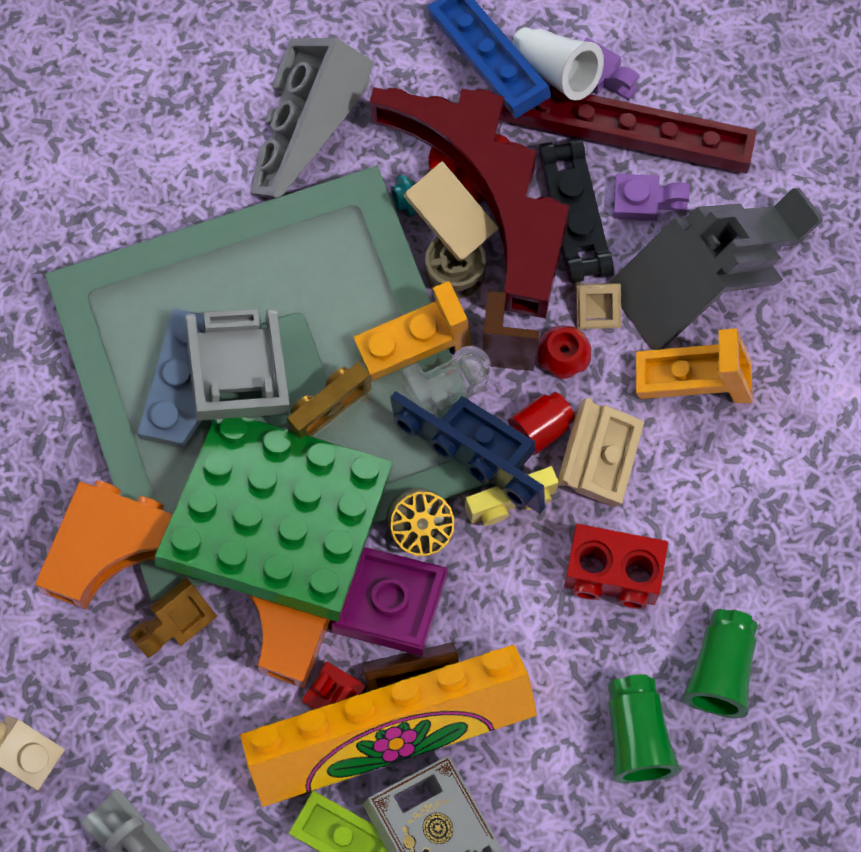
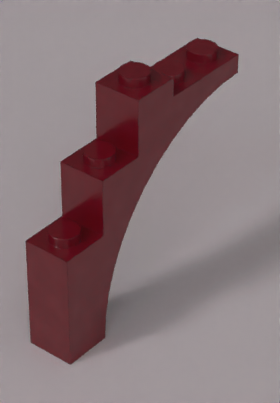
[369,87,569,319]

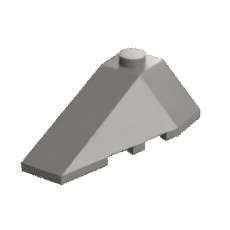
[250,38,374,199]

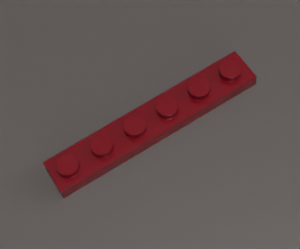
[503,85,757,174]

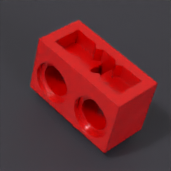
[564,523,669,609]

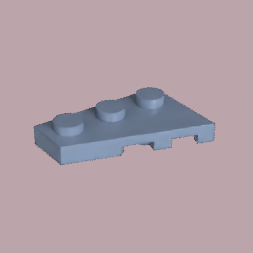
[138,308,260,448]

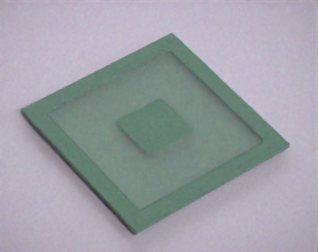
[45,165,492,603]

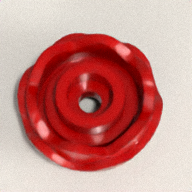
[537,325,591,379]

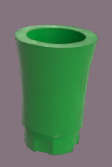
[682,609,757,718]
[608,674,681,784]

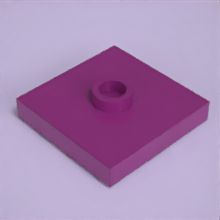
[332,547,448,656]

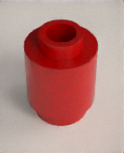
[508,392,575,456]

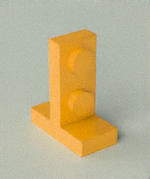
[354,281,473,381]
[636,328,753,403]

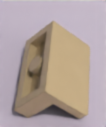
[404,161,499,261]

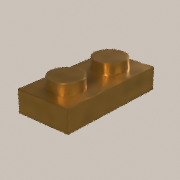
[287,362,371,438]

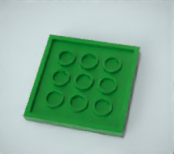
[155,417,393,622]

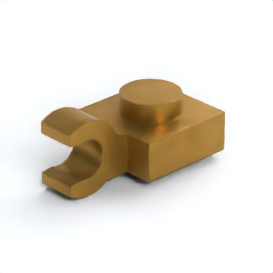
[128,578,217,658]

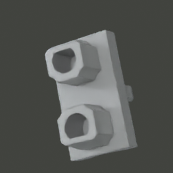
[80,788,174,852]

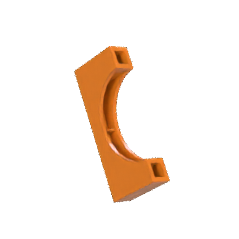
[35,480,331,689]

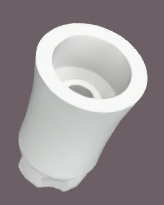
[512,27,604,100]

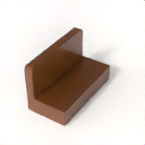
[481,291,539,371]

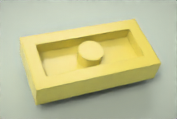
[465,466,559,526]

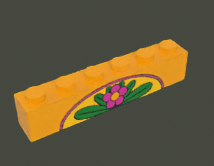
[240,644,537,807]

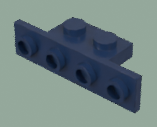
[390,391,545,514]

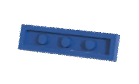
[427,0,551,119]

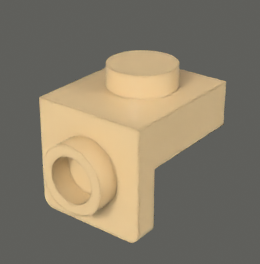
[0,715,65,791]

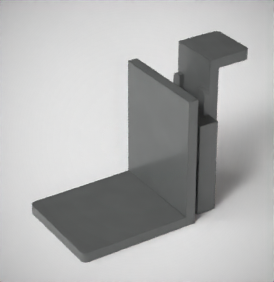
[609,188,823,350]

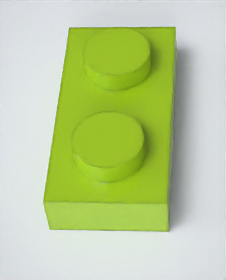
[288,790,388,852]

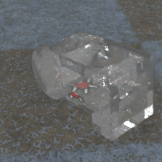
[402,346,490,415]

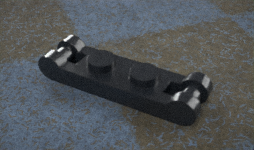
[538,137,614,283]

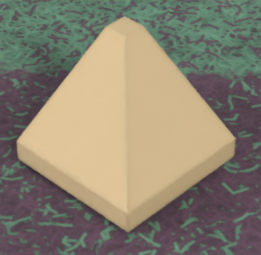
[574,282,621,329]

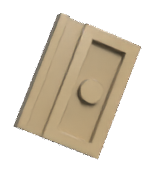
[558,397,645,507]

